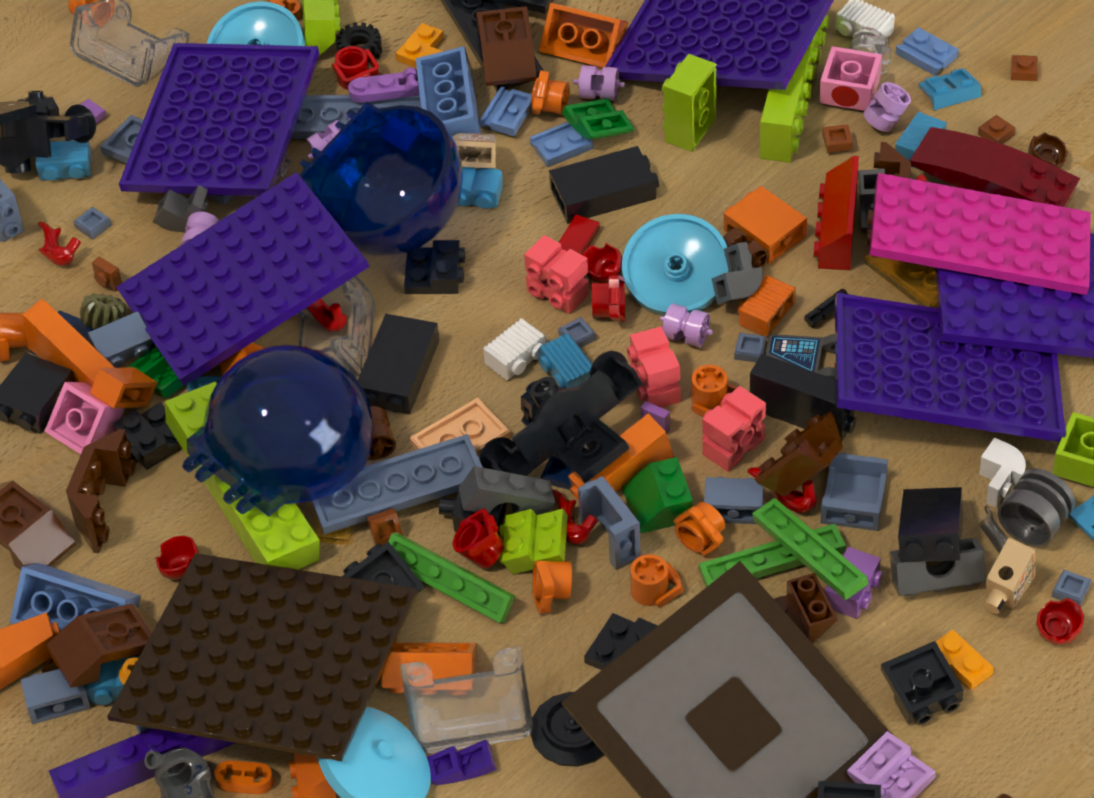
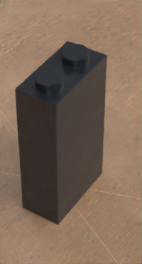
[549,146,659,224]
[355,313,439,414]
[750,354,857,441]
[898,487,964,562]

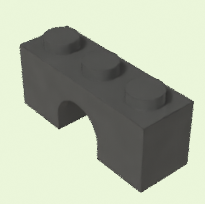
[459,466,555,515]
[890,537,986,596]

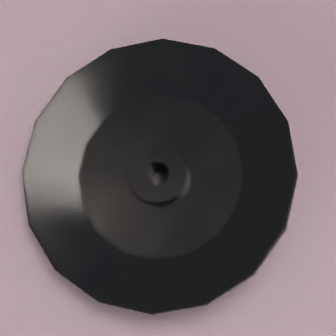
[530,692,604,767]

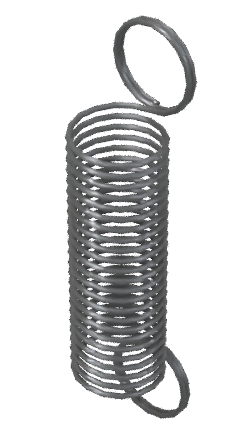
[979,505,1008,554]

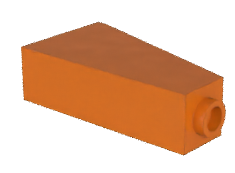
[22,299,115,386]
[568,413,674,501]
[0,612,61,690]

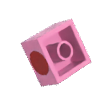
[820,46,882,111]

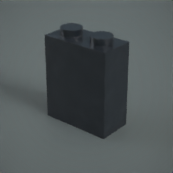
[0,353,75,434]

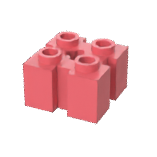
[524,235,589,314]
[627,326,681,408]
[702,386,766,472]

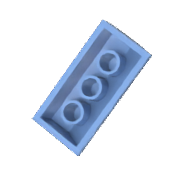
[416,46,481,140]
[10,563,141,631]

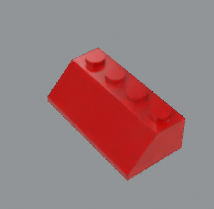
[813,156,859,271]

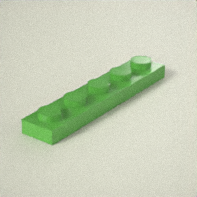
[752,498,868,600]
[698,524,846,587]
[389,533,516,623]

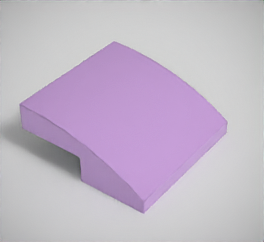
[847,731,936,798]

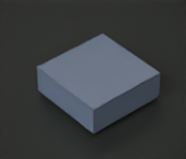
[73,207,112,240]
[558,317,596,348]
[734,333,766,362]
[1052,569,1091,606]

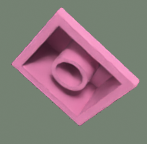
[44,382,125,454]

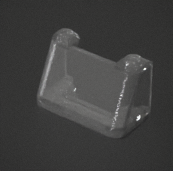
[70,0,190,87]
[282,275,375,378]
[400,646,533,753]

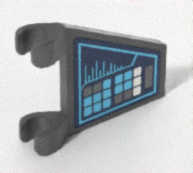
[765,334,836,380]

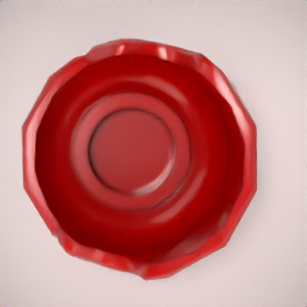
[581,243,622,283]
[156,535,200,580]
[1036,598,1084,645]

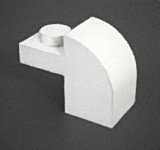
[979,437,1026,508]

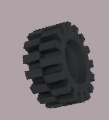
[336,22,382,64]

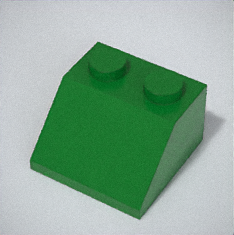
[623,457,693,534]

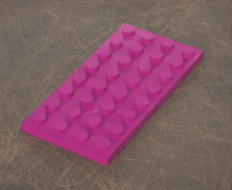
[869,173,1091,295]

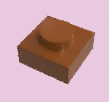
[1011,55,1038,81]
[978,114,1015,144]
[822,124,853,153]
[92,257,122,292]
[367,508,403,545]

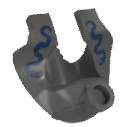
[144,747,215,798]

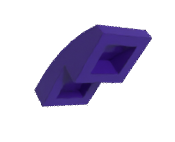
[427,739,497,785]

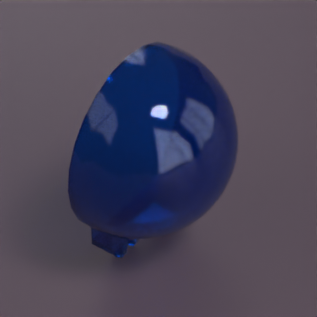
[299,101,463,256]
[182,345,374,517]

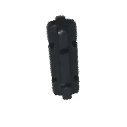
[804,289,848,328]

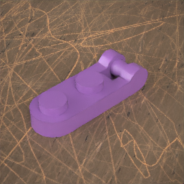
[348,68,419,103]

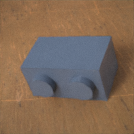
[88,311,152,368]
[704,477,763,524]
[21,669,91,724]

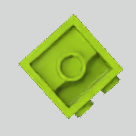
[499,509,568,575]

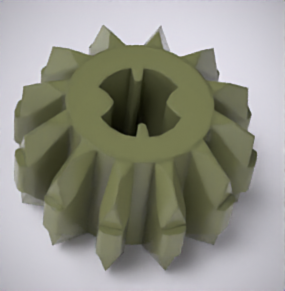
[80,293,126,330]

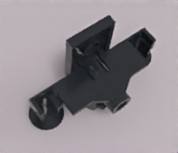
[0,90,96,173]
[479,351,643,483]

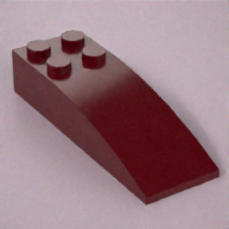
[909,127,1080,208]

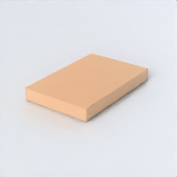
[409,397,511,457]

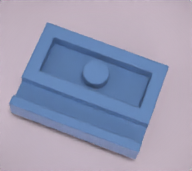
[895,27,959,76]
[480,86,532,136]
[530,122,593,167]

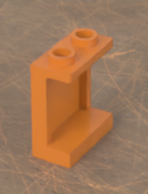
[724,186,807,264]

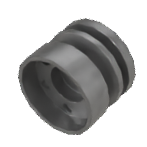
[997,468,1076,547]

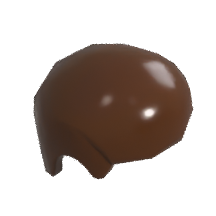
[1028,132,1068,168]

